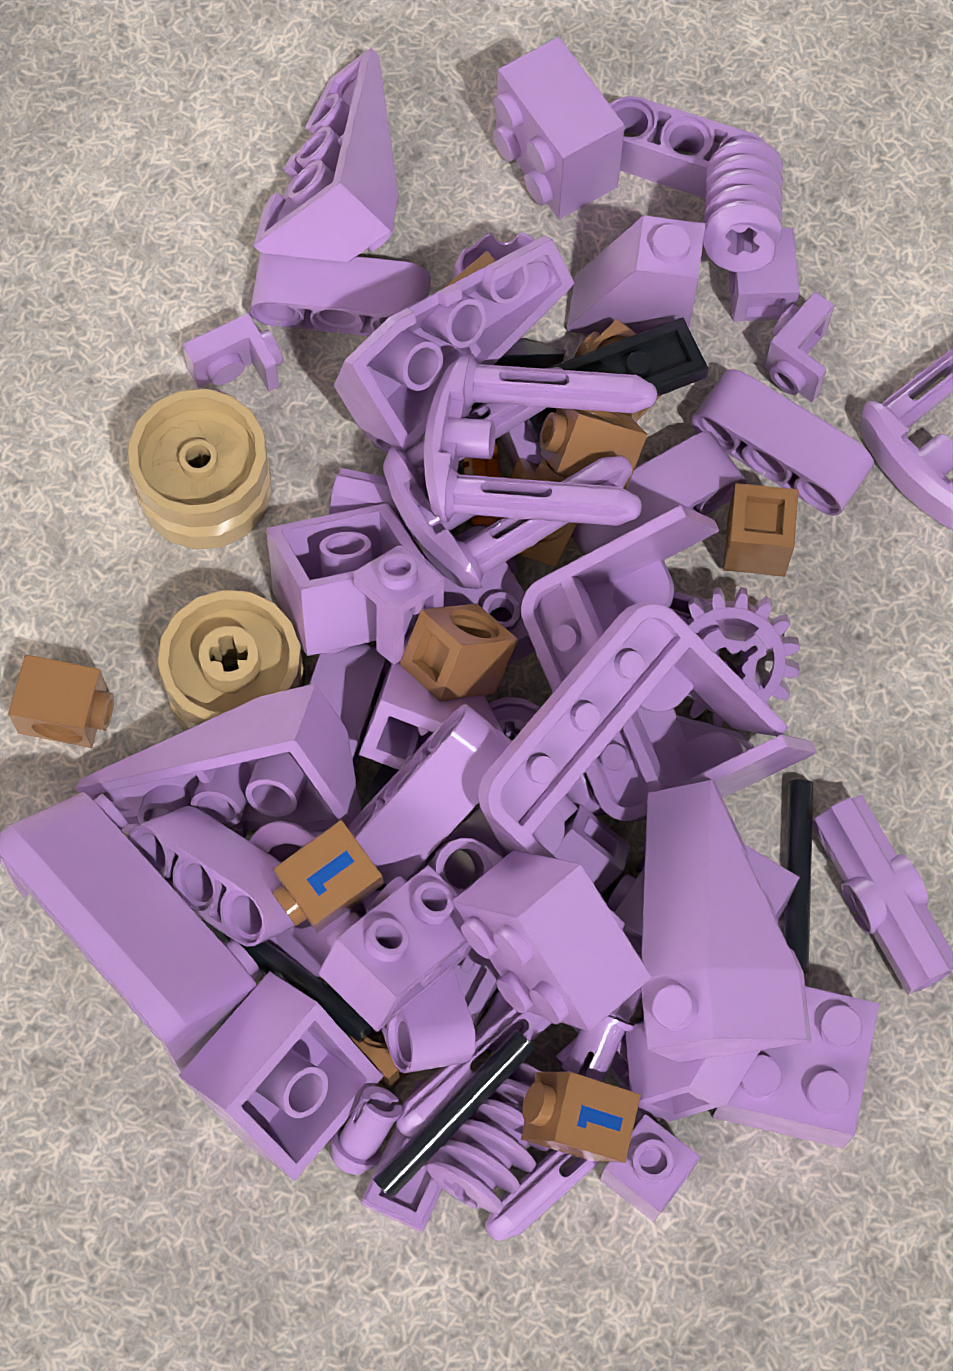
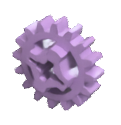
[678,587,800,727]

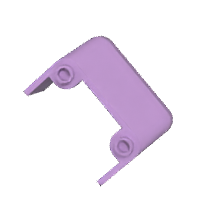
[521,505,817,822]
[478,603,788,929]
[0,792,259,1074]

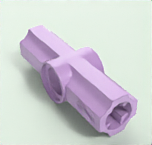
[811,795,953,995]

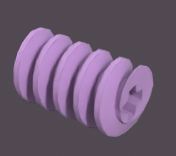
[703,139,783,272]
[426,1062,549,1215]

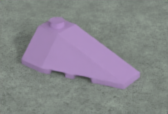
[254,48,398,262]
[333,236,575,452]
[76,684,361,838]
[641,780,811,1063]

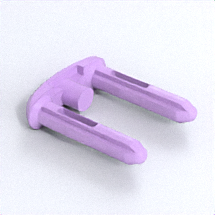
[860,348,953,531]
[424,354,657,526]
[383,367,632,589]
[396,1006,661,1241]

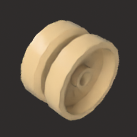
[128,389,272,550]
[157,590,305,731]

